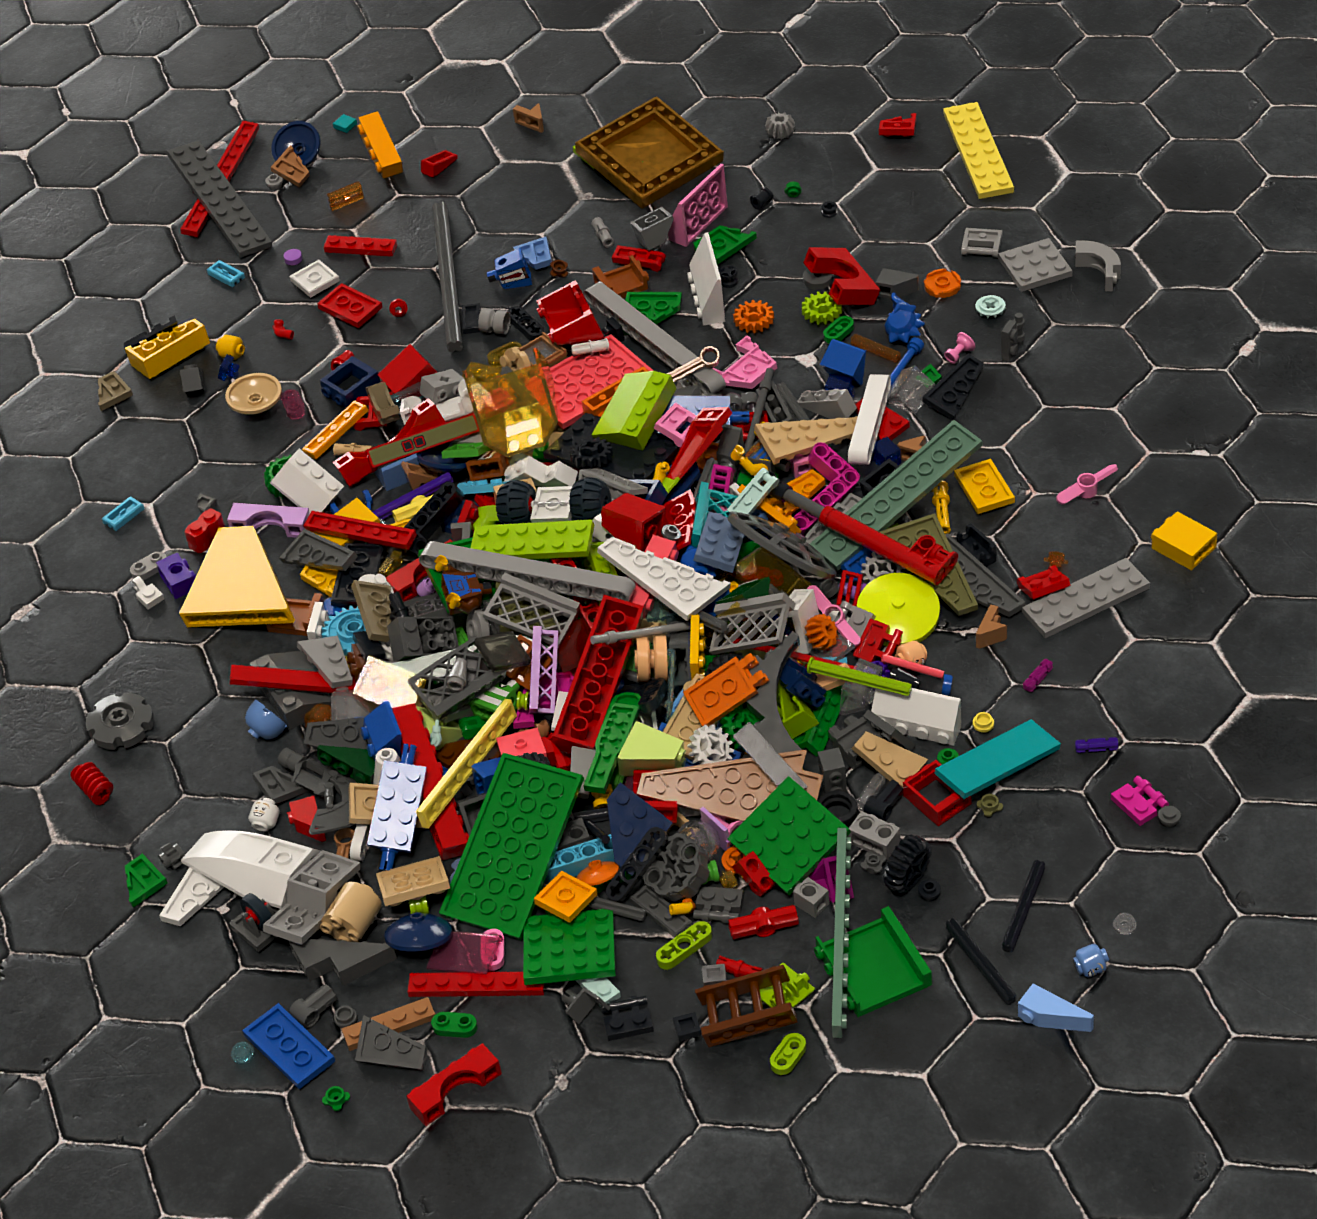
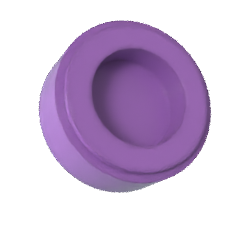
[284,249,302,265]

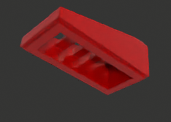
[421,150,458,177]

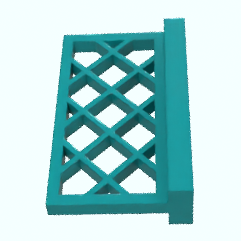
[689,481,738,548]

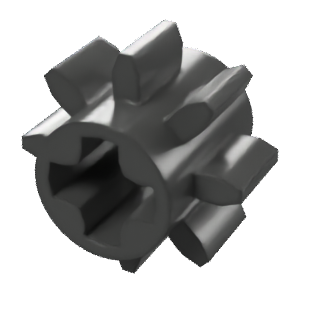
[158,842,185,869]

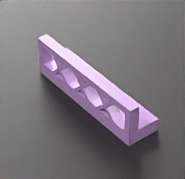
[529,626,558,714]

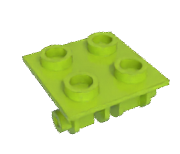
[760,963,815,1008]

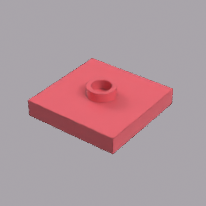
[496,728,547,757]

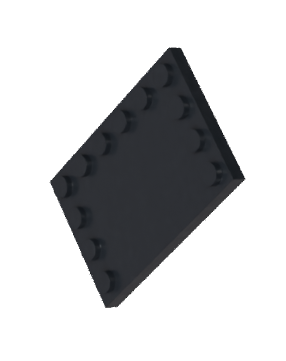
[543,413,681,480]

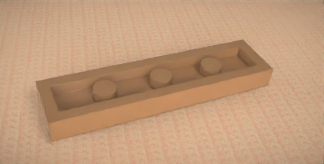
[342,997,435,1051]

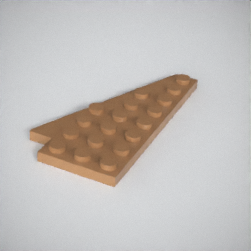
[636,750,823,822]

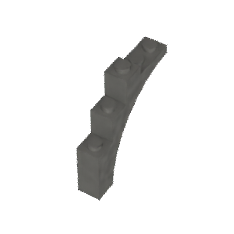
[746,631,802,753]

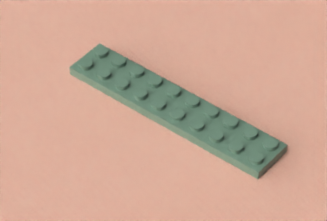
[810,420,983,571]

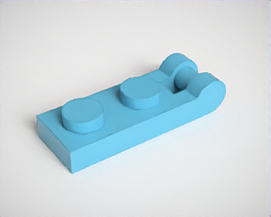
[457,478,510,494]

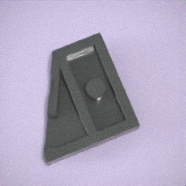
[863,709,915,751]

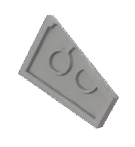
[297,636,353,688]

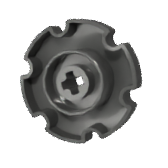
[86,693,154,750]

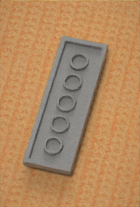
[1022,558,1150,638]

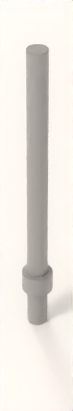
[590,621,691,644]

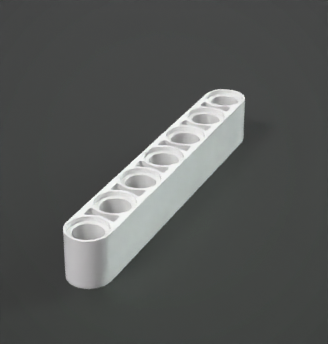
[848,374,891,465]

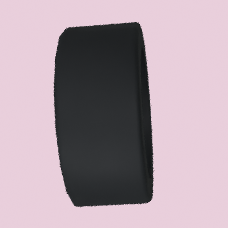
[818,790,858,828]

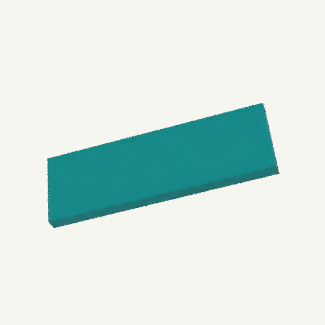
[934,719,1061,799]

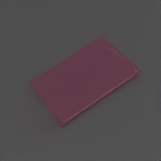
[427,931,503,974]

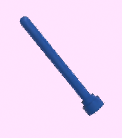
[890,337,924,388]

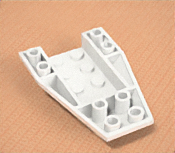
[181,831,321,909]

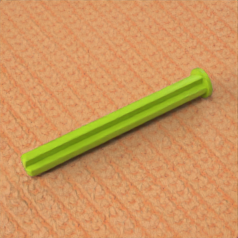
[807,657,912,696]

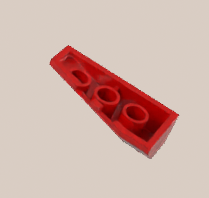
[662,489,696,551]

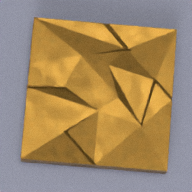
[575,96,724,209]

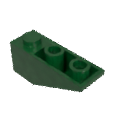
[317,745,375,784]

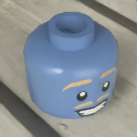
[1073,944,1109,978]

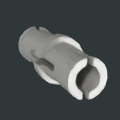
[592,217,614,248]

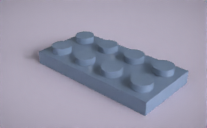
[693,511,744,573]

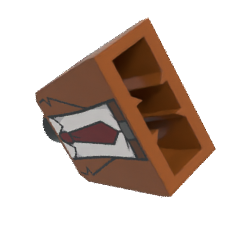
[466,449,510,481]

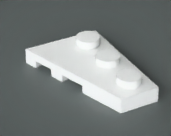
[159,867,224,926]

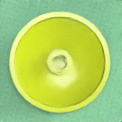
[857,573,940,648]

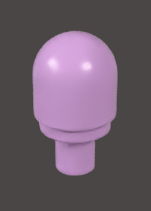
[416,578,436,596]

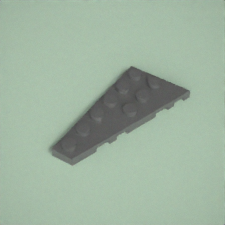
[945,533,1025,617]

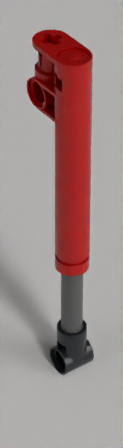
[760,472,958,585]

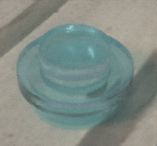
[231,1042,254,1064]

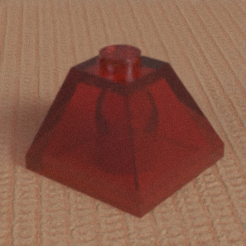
[549,617,591,673]

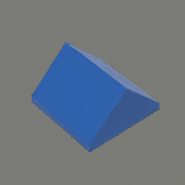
[820,339,866,386]

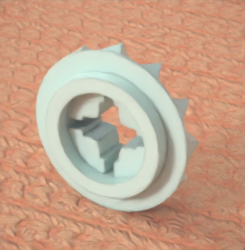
[975,295,1006,318]

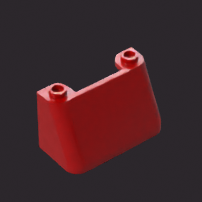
[536,280,605,345]

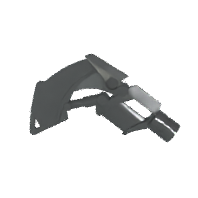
[278,747,357,835]

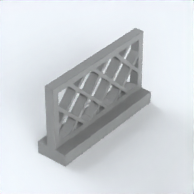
[483,573,580,648]
[709,592,796,655]

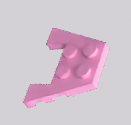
[713,336,777,389]

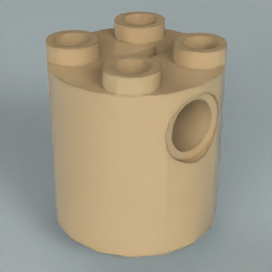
[319,882,382,942]

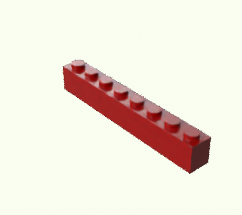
[392,703,469,860]

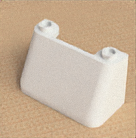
[400,376,483,425]

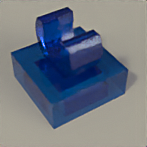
[218,354,240,381]

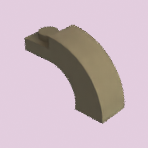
[365,382,400,425]

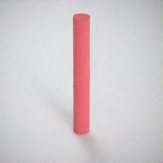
[881,654,944,679]

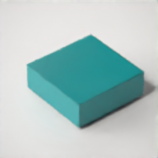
[333,114,357,133]

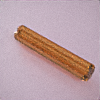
[851,334,901,362]

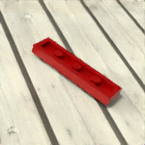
[324,235,397,257]

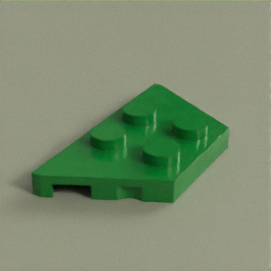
[693,225,757,265]

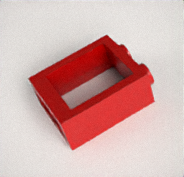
[903,760,971,827]

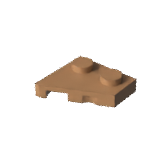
[271,145,309,187]

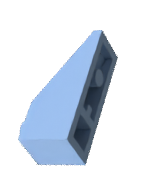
[1018,984,1094,1032]

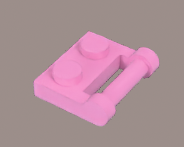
[654,403,696,447]

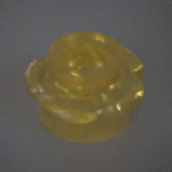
[719,870,738,889]

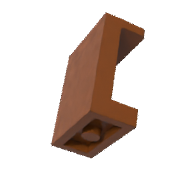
[592,255,649,298]
[266,593,324,636]

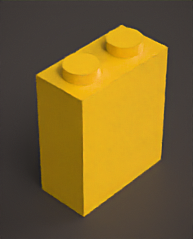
[1151,511,1217,571]

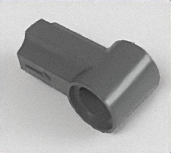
[289,984,337,1028]

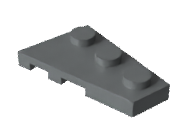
[355,1015,428,1071]

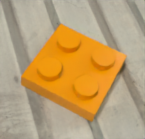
[534,870,597,923]

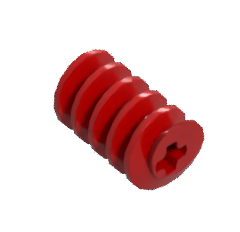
[70,762,114,806]

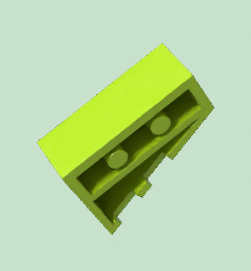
[777,679,819,739]

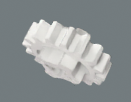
[687,724,734,765]

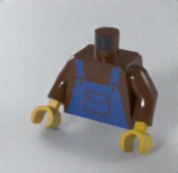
[434,555,492,615]

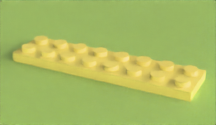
[943,102,1014,199]

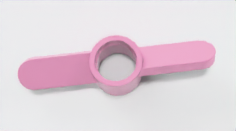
[1056,464,1118,505]
[807,585,861,647]

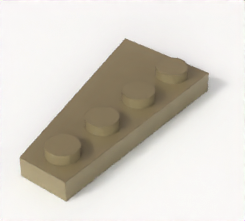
[351,580,391,642]

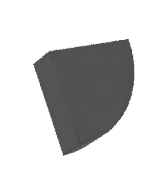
[197,494,217,514]

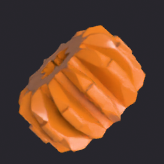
[804,614,839,651]

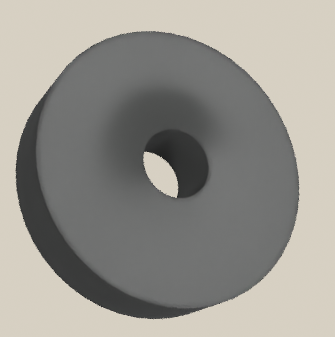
[803,268,833,290]

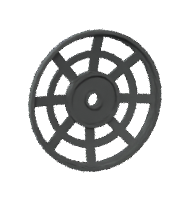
[727,511,837,580]

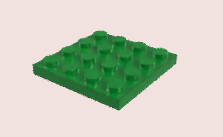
[728,776,851,895]
[523,909,616,985]

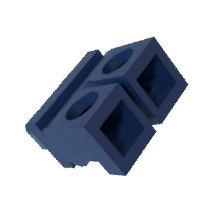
[780,657,827,708]

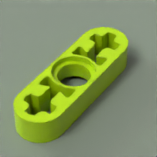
[656,921,712,970]

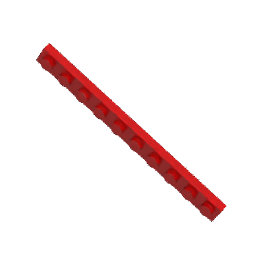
[180,121,259,237]

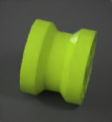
[408,895,430,914]

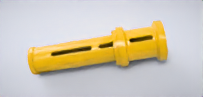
[931,480,951,534]

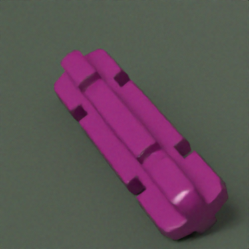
[1023,659,1053,692]

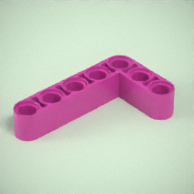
[793,442,860,536]

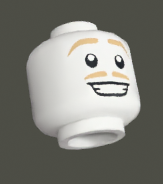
[248,798,280,832]

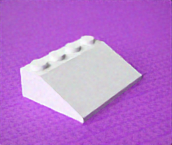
[687,232,725,326]

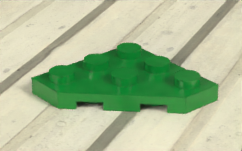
[623,292,682,335]

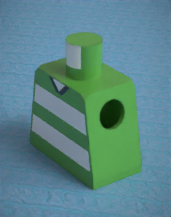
[469,680,520,721]

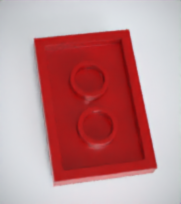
[317,283,383,328]

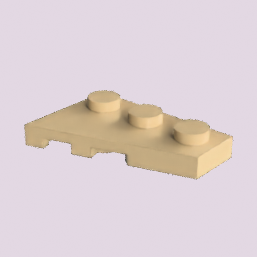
[851,731,928,788]

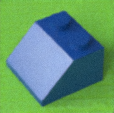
[361,700,402,760]

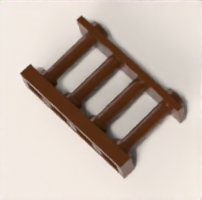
[695,965,798,1047]

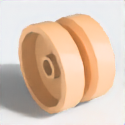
[634,635,668,683]

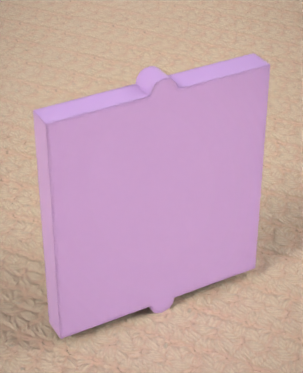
[700,807,730,851]

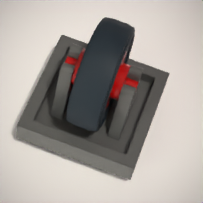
[229,893,279,952]

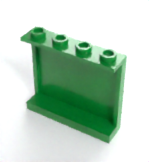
[814,906,932,1017]

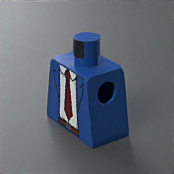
[487,248,532,289]

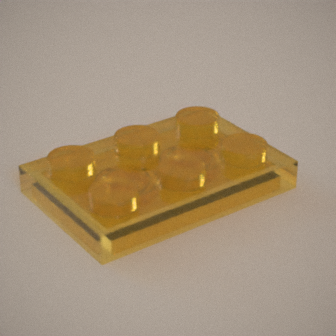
[352,655,427,708]

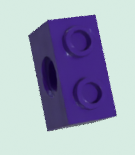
[156,552,196,599]

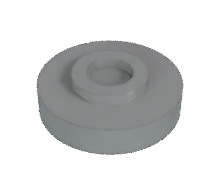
[466,610,490,645]

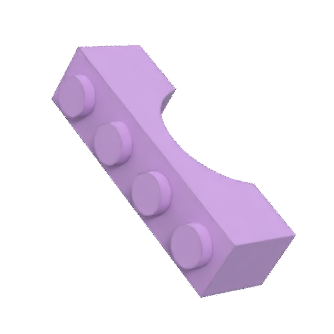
[227,503,310,538]

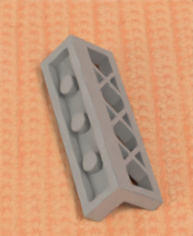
[578,468,648,501]

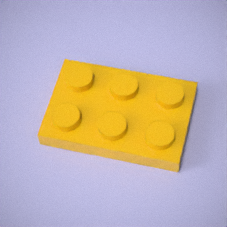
[954,459,1015,514]
[690,615,706,680]

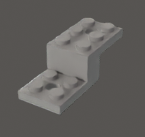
[263,850,360,945]

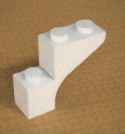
[504,456,578,487]

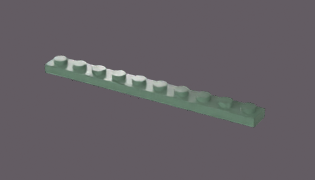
[832,828,851,1038]

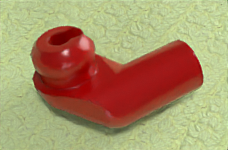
[272,319,294,339]

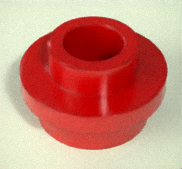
[389,299,408,317]

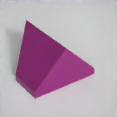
[808,855,854,903]

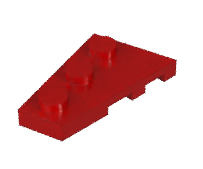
[855,399,910,447]

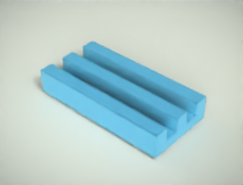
[207,260,245,287]
[102,496,145,531]

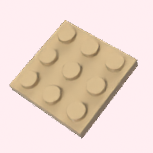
[376,856,450,906]

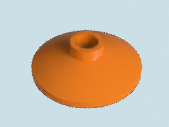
[577,860,620,886]

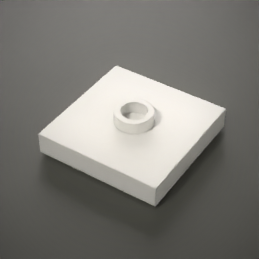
[290,260,340,298]

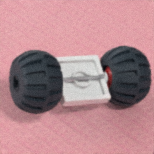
[496,477,611,524]

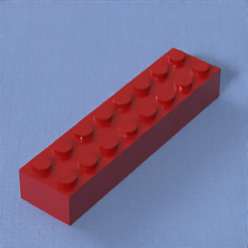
[552,595,644,753]

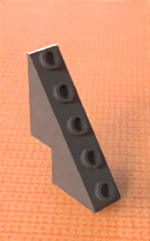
[288,939,397,985]

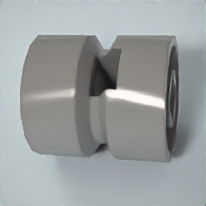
[478,308,511,335]

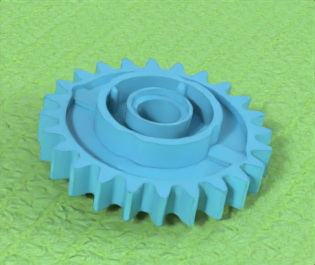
[321,605,382,656]

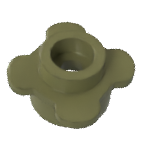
[977,794,1003,817]

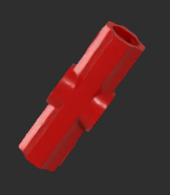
[728,905,799,939]

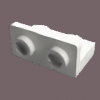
[307,602,329,640]

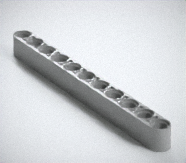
[584,281,726,395]
[419,541,636,602]

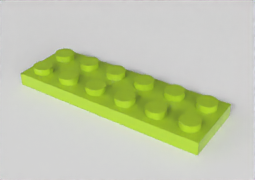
[471,520,594,559]

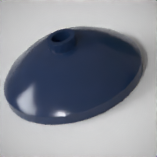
[271,121,321,166]
[417,449,472,476]
[384,912,452,951]

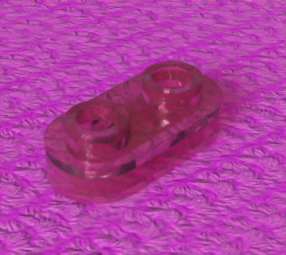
[281,389,306,419]

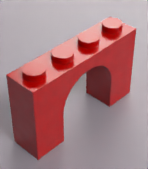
[803,247,880,305]

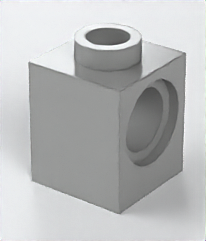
[793,877,829,918]

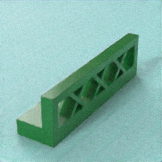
[793,686,848,757]

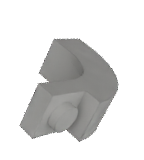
[1075,241,1121,291]

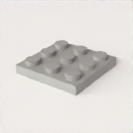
[998,238,1072,292]

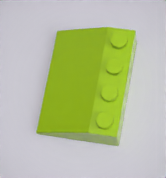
[592,371,677,450]

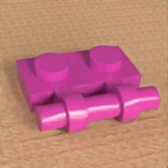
[1111,776,1169,826]

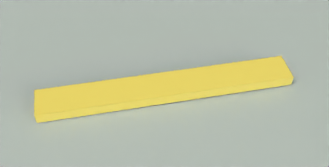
[416,699,517,829]

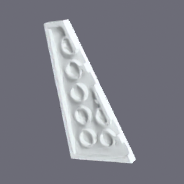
[597,537,731,621]

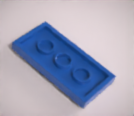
[242,1003,335,1089]

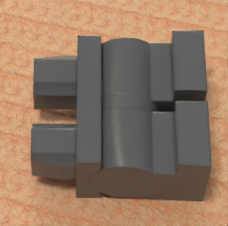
[828,715,886,770]

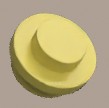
[973,712,994,732]

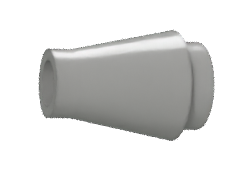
[446,658,468,691]

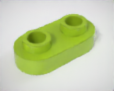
[770,1033,806,1075]

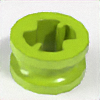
[517,691,530,711]

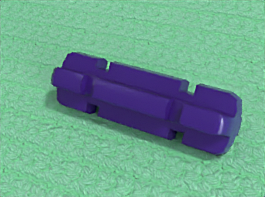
[1075,737,1118,753]

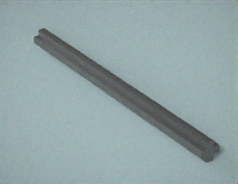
[432,202,463,353]

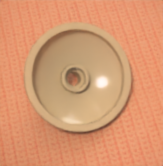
[225,373,282,415]

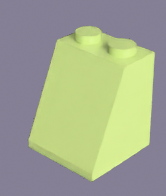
[617,721,686,776]

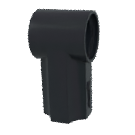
[863,780,904,822]

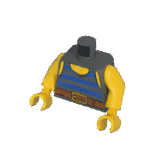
[731,422,791,476]

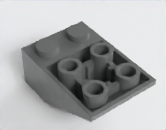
[387,616,459,662]

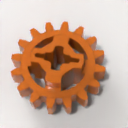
[733,300,774,333]

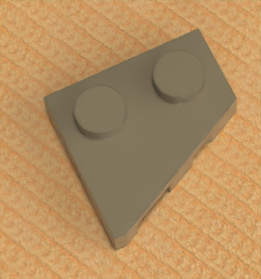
[98,371,133,411]

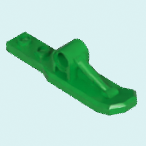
[583,692,641,794]

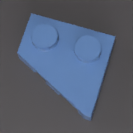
[513,237,552,270]

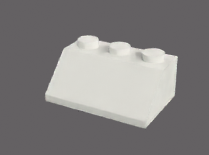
[270,449,344,513]

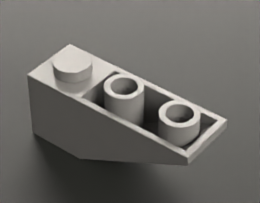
[797,389,857,419]

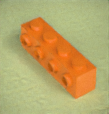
[582,366,649,417]

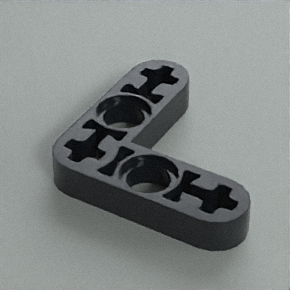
[616,678,669,714]

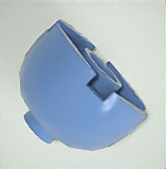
[245,699,287,740]

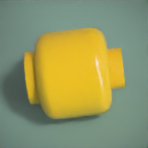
[216,334,245,360]

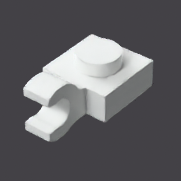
[132,576,164,609]

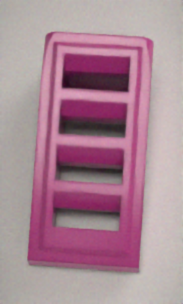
[709,464,735,494]

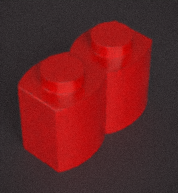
[185,508,225,554]

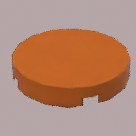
[924,269,961,298]

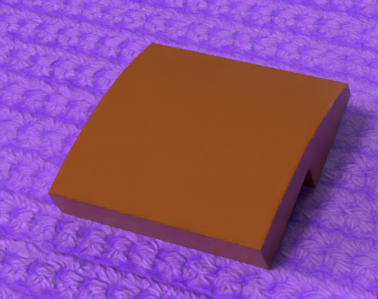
[499,634,553,692]

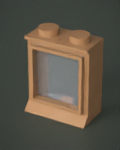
[519,332,568,379]

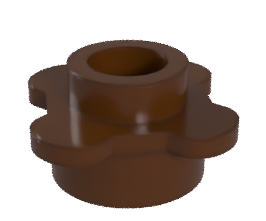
[550,260,568,277]

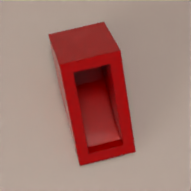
[287,796,326,842]

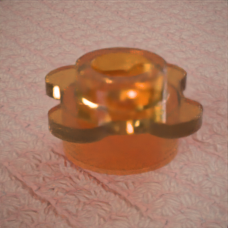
[1044,551,1068,567]

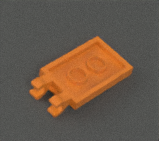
[683,653,769,727]

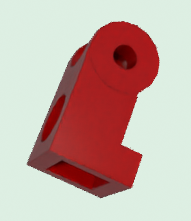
[731,851,775,897]

